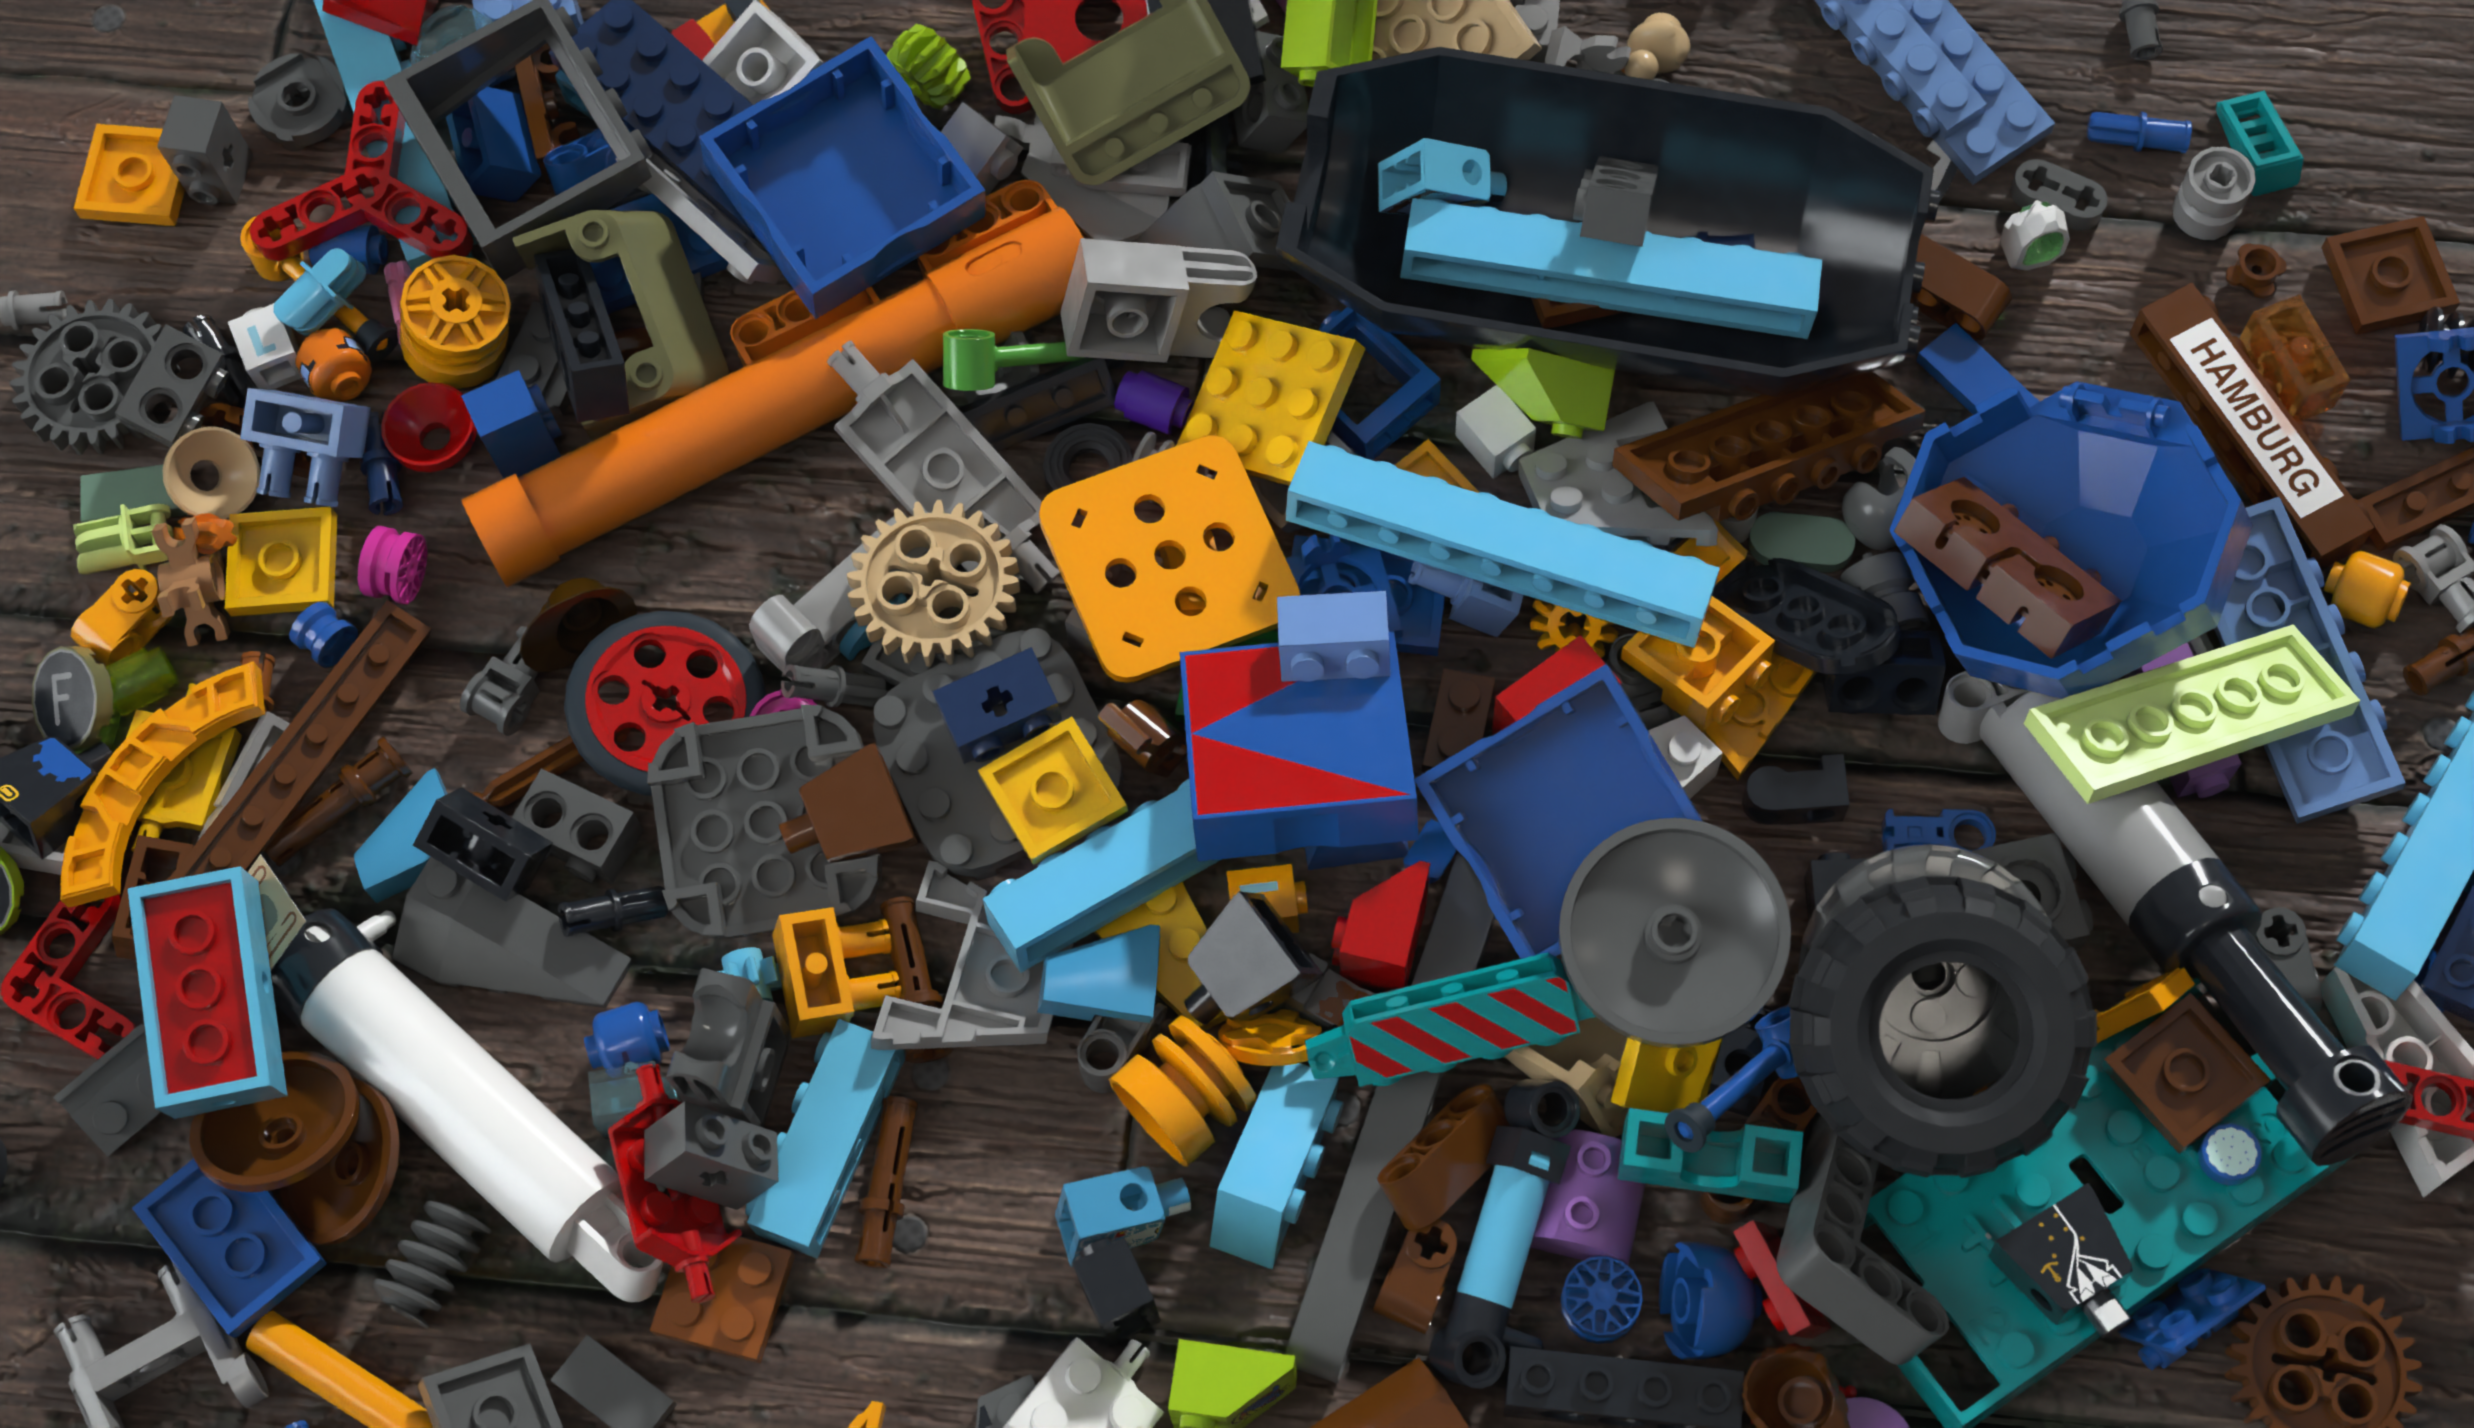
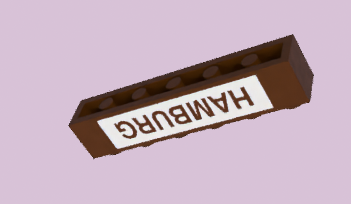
[2129,282,2375,570]

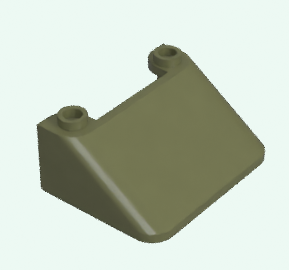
[1006,0,1250,185]

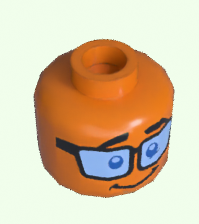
[295,328,372,402]

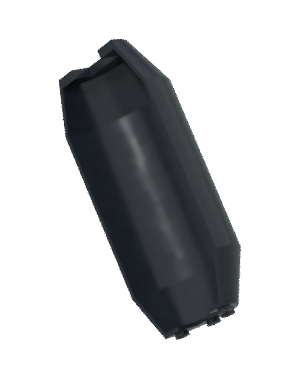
[1276,47,1940,397]

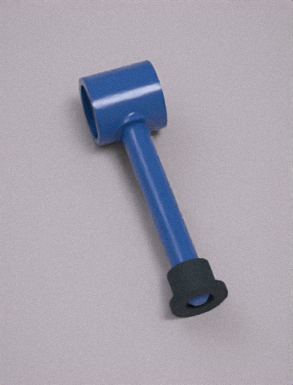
[1665,1005,1798,1153]

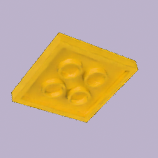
[1176,310,1366,486]

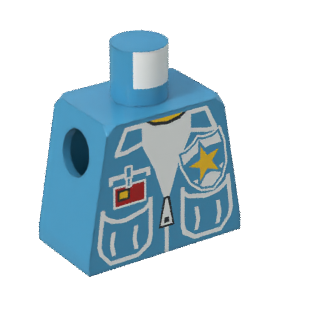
[1055,1166,1191,1267]

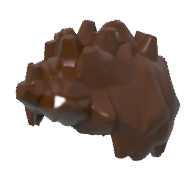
[1742,1343,1851,1428]

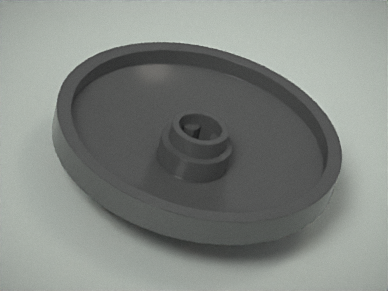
[1559,818,1791,1048]

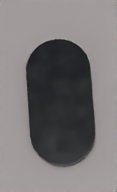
[1712,558,1901,675]

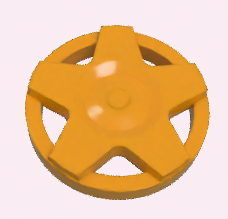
[1218,1009,1322,1066]

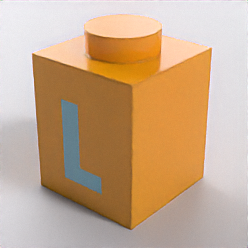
[1227,864,1308,933]

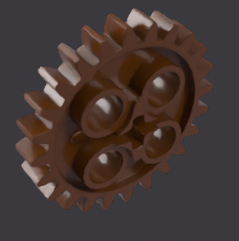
[2225,1274,2423,1428]

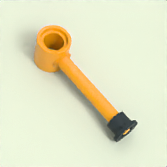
[240,215,398,362]

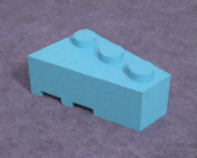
[1210,1063,1344,1269]

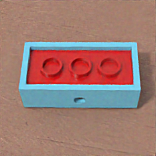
[127,866,287,1119]

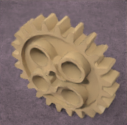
[847,500,1020,667]

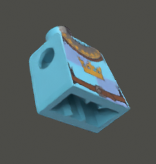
[1378,138,1507,215]

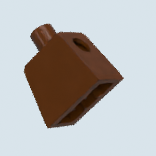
[779,743,918,863]

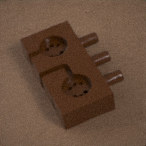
[1893,477,2122,659]

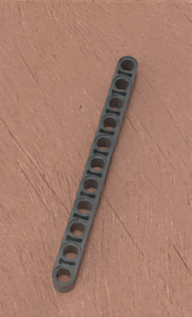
[1285,851,1496,1383]

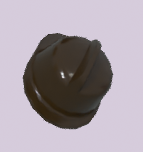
[520,577,638,672]

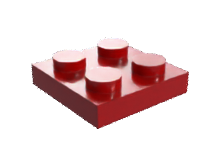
[1733,1220,1831,1339]

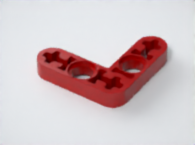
[1,894,137,1060]

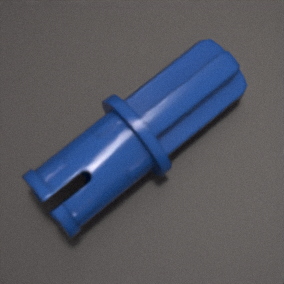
[2087,111,2192,153]

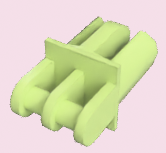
[73,504,173,575]

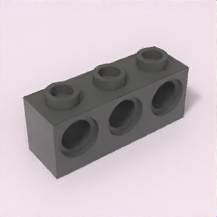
[1573,156,1659,247]

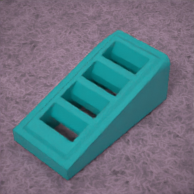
[2215,90,2304,196]

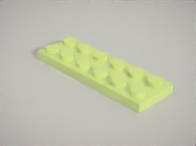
[2024,624,2360,804]

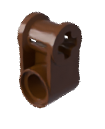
[1373,1219,1457,1335]

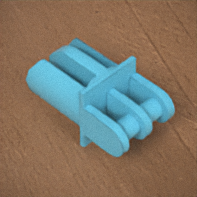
[274,248,366,336]

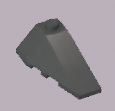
[392,857,634,1008]

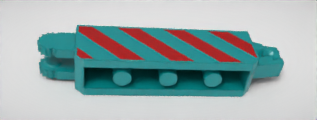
[1305,953,1596,1087]

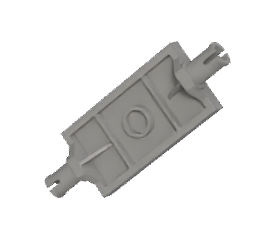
[827,340,1060,594]

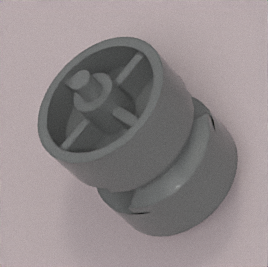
[1840,552,1931,631]

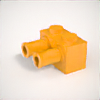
[772,907,901,1038]

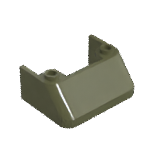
[512,210,730,441]

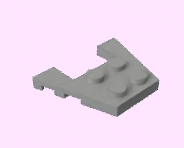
[1518,401,1718,546]
[871,860,1074,1050]

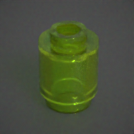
[105,646,180,716]

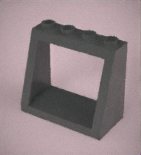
[383,0,653,281]

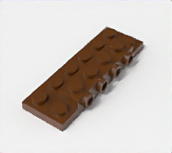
[1612,371,1926,522]

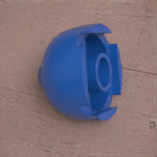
[1659,1242,1763,1360]

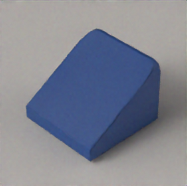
[1403,819,1457,884]

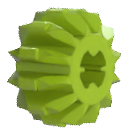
[886,24,971,110]

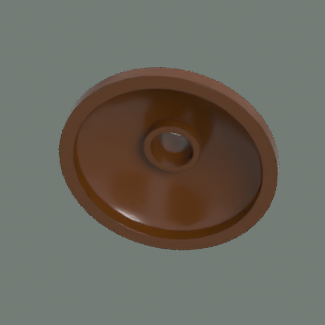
[189,1051,360,1192]
[272,1077,400,1245]

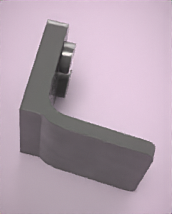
[1135,171,1295,272]

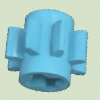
[717,947,782,1002]

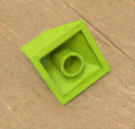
[1471,348,1615,439]

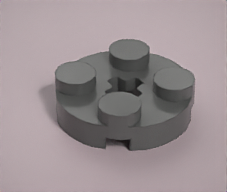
[248,53,352,151]

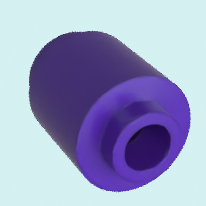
[1114,370,1194,435]

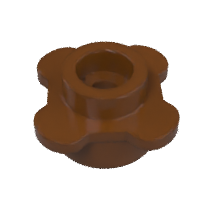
[2225,243,2287,299]

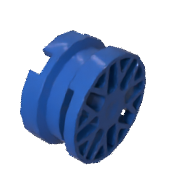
[1560,1256,1643,1344]

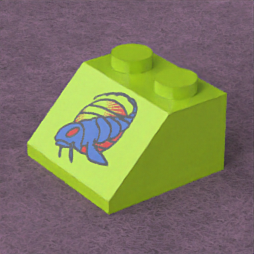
[1168,1339,1297,1428]

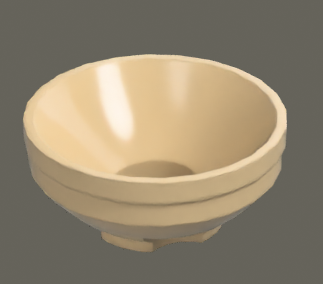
[163,427,260,519]

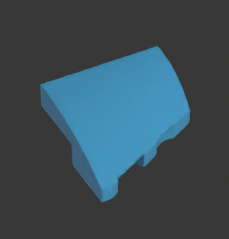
[354,768,448,903]
[1037,925,1160,1023]

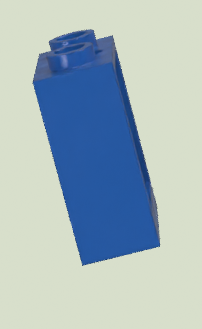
[1319,307,1441,460]

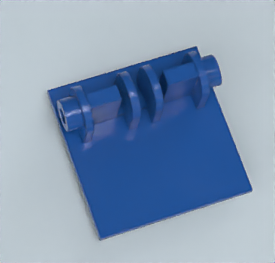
[2118,1268,2266,1370]

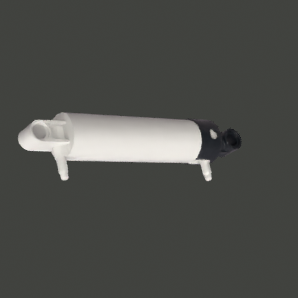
[271,878,666,1302]

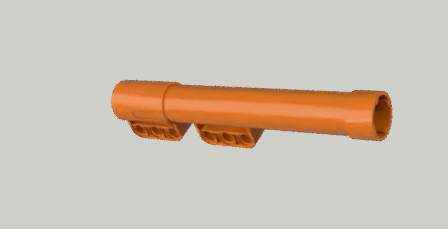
[461,180,1083,588]

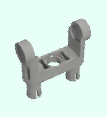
[54,1262,269,1428]

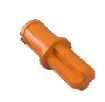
[173,513,238,554]

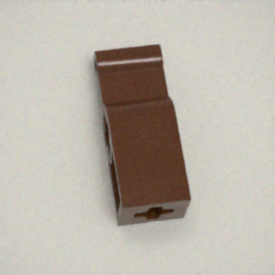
[1098,700,1187,778]

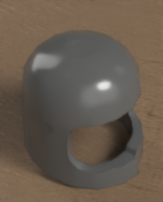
[1842,447,1916,551]

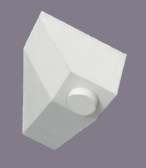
[702,0,823,105]

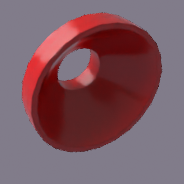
[381,382,477,472]

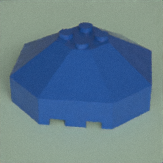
[1889,381,2253,699]

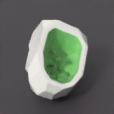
[2000,200,2070,271]

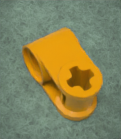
[71,569,173,672]

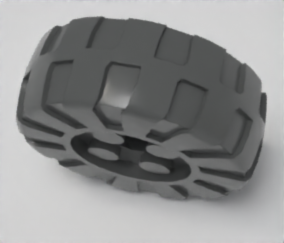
[1798,844,2047,1099]

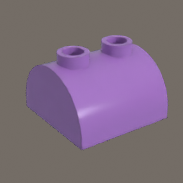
[1530,1129,1646,1266]

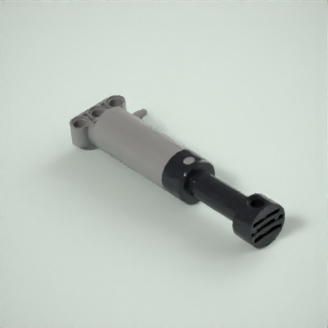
[1938,671,2413,1166]

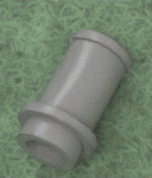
[0,290,67,331]

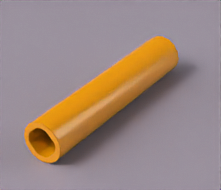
[246,1311,433,1428]

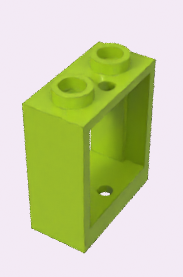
[1281,0,1378,87]

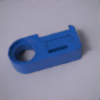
[1881,809,1996,852]

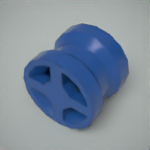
[289,601,358,668]

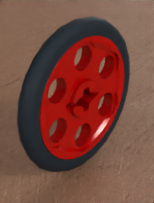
[564,611,767,796]

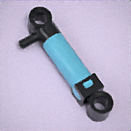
[1429,1079,1581,1389]

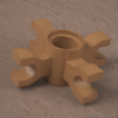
[152,517,230,647]

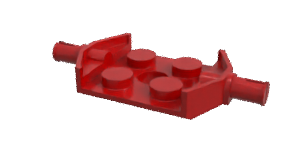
[608,1064,742,1303]

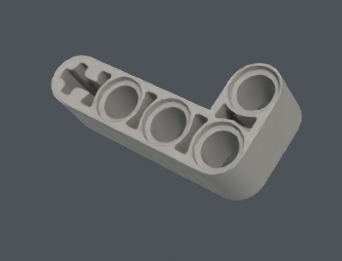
[749,513,929,683]

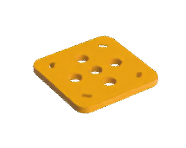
[1039,435,1300,683]

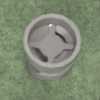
[2172,147,2256,240]

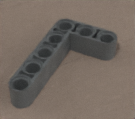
[1776,1111,1949,1365]

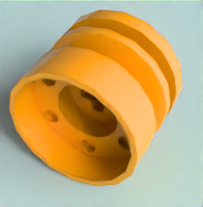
[400,255,511,389]
[1108,1015,1257,1167]

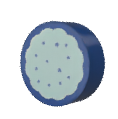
[2198,1123,2262,1185]

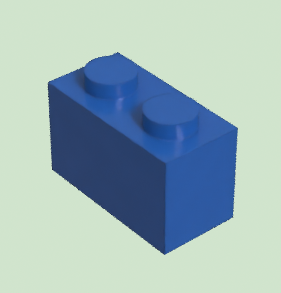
[446,87,541,203]
[461,370,562,479]

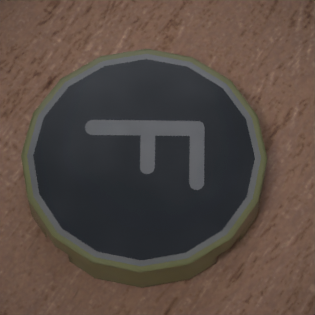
[32,646,113,751]

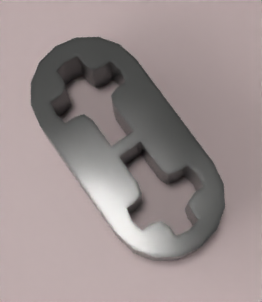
[2010,159,2108,231]

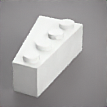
[2320,967,2474,1198]

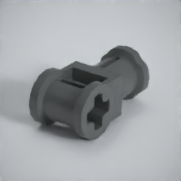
[460,626,540,736]

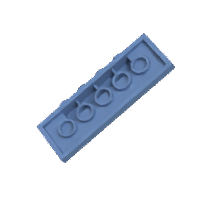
[1814,0,2055,185]
[2214,496,2406,824]

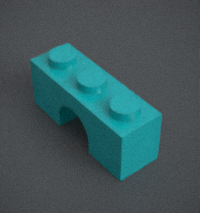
[1617,1108,1803,1204]

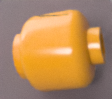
[2323,551,2411,629]

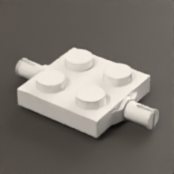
[1003,1337,1164,1428]

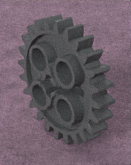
[10,299,181,455]

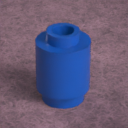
[308,224,388,275]

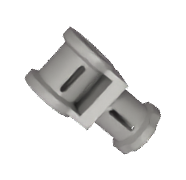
[2393,524,2474,634]

